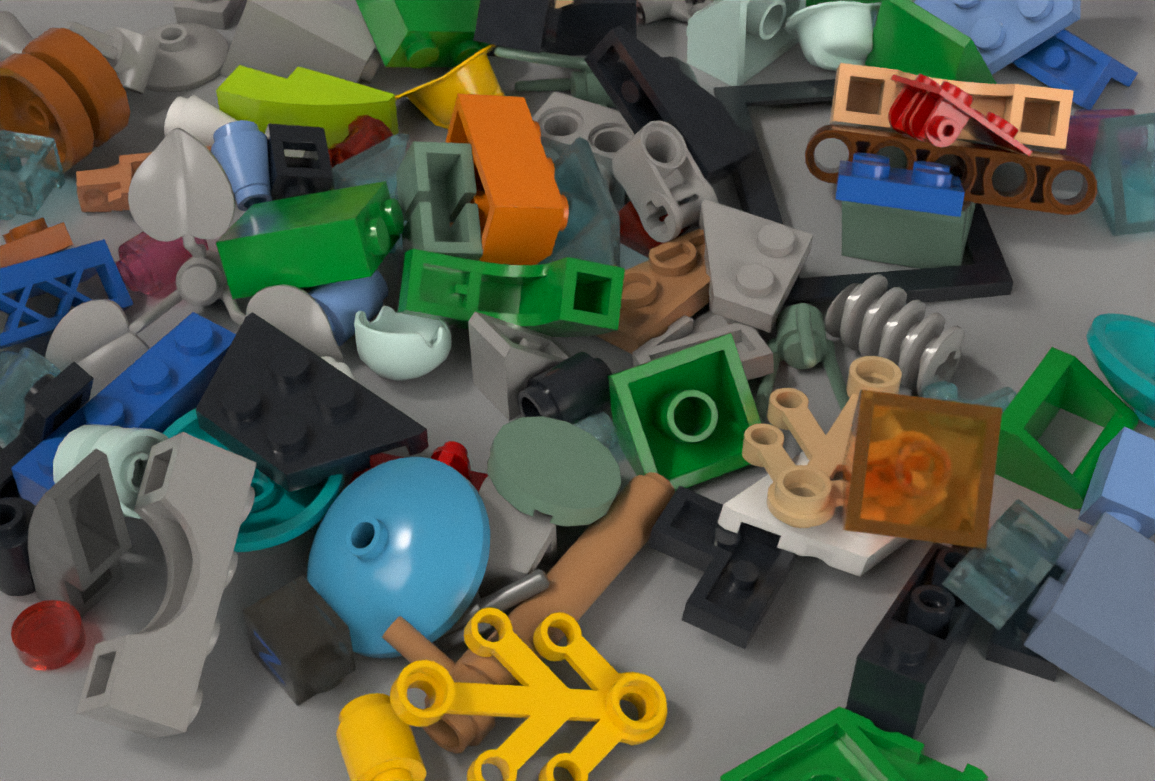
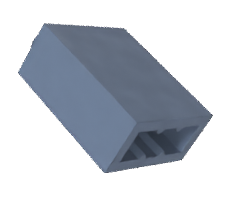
[1023,512,1155,728]

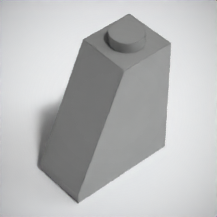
[220,0,382,84]

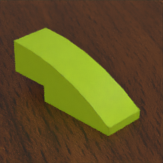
[216,65,399,149]

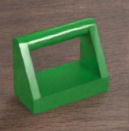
[986,347,1139,509]

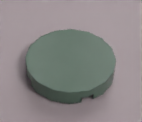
[487,416,621,526]

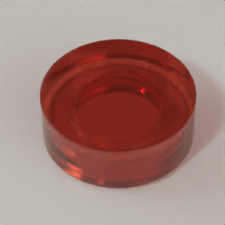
[11,600,86,670]

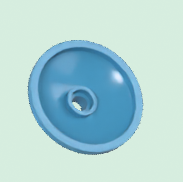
[307,457,490,658]

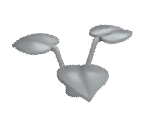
[45,128,344,401]

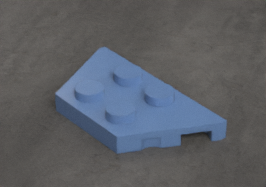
[914,0,1081,75]

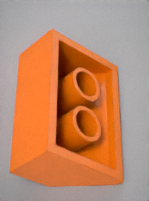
[445,93,569,265]

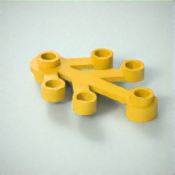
[390,607,667,781]

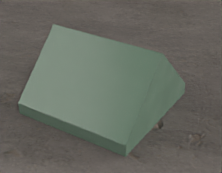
[842,201,975,269]

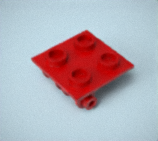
[888,74,1032,156]

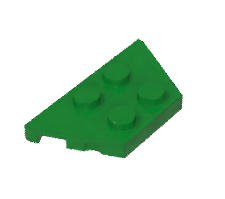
[720,706,988,781]

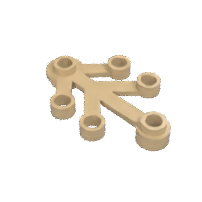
[742,356,934,528]

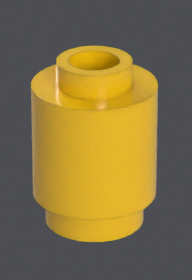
[336,693,426,781]

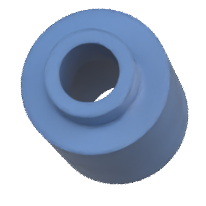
[308,269,388,346]

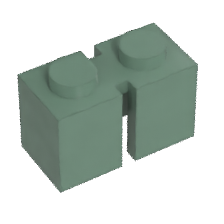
[396,141,483,261]

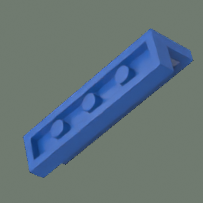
[1012,29,1138,111]
[0,239,134,350]

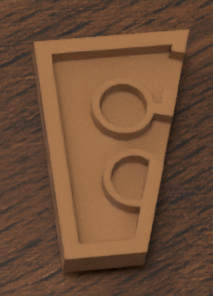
[595,228,710,354]

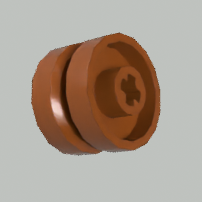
[0,28,130,174]

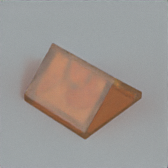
[843,390,1002,549]

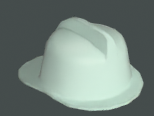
[784,1,881,71]

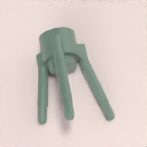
[494,46,616,107]
[755,303,850,423]

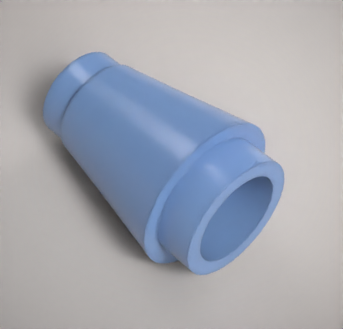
[211,120,272,211]

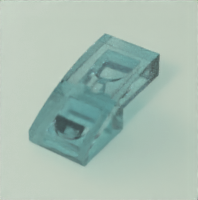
[942,499,1068,630]

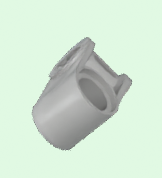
[612,120,717,243]

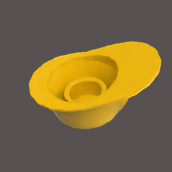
[395,44,504,129]

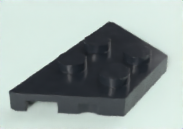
[196,312,429,492]

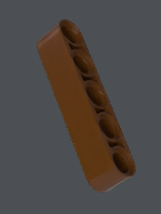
[805,124,1098,215]

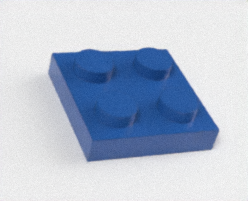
[835,153,965,217]

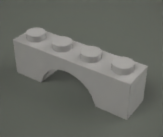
[76,432,256,739]

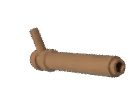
[382,472,675,754]

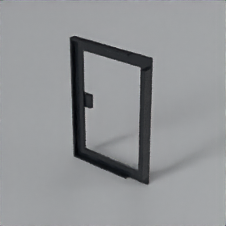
[713,79,1014,305]

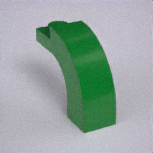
[398,249,625,337]

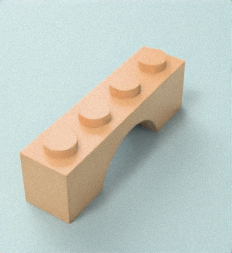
[830,63,1074,152]

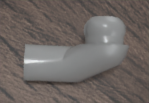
[637,0,714,25]

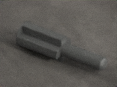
[432,569,550,653]

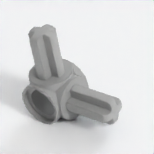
[64,21,160,94]

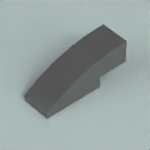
[28,449,132,622]

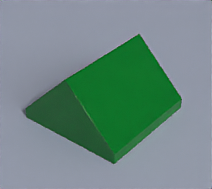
[864,0,997,84]
[608,333,761,492]

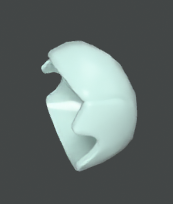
[354,305,451,381]

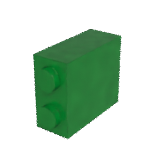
[356,0,490,69]
[216,181,404,299]

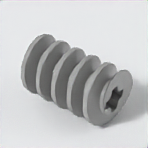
[825,274,965,401]

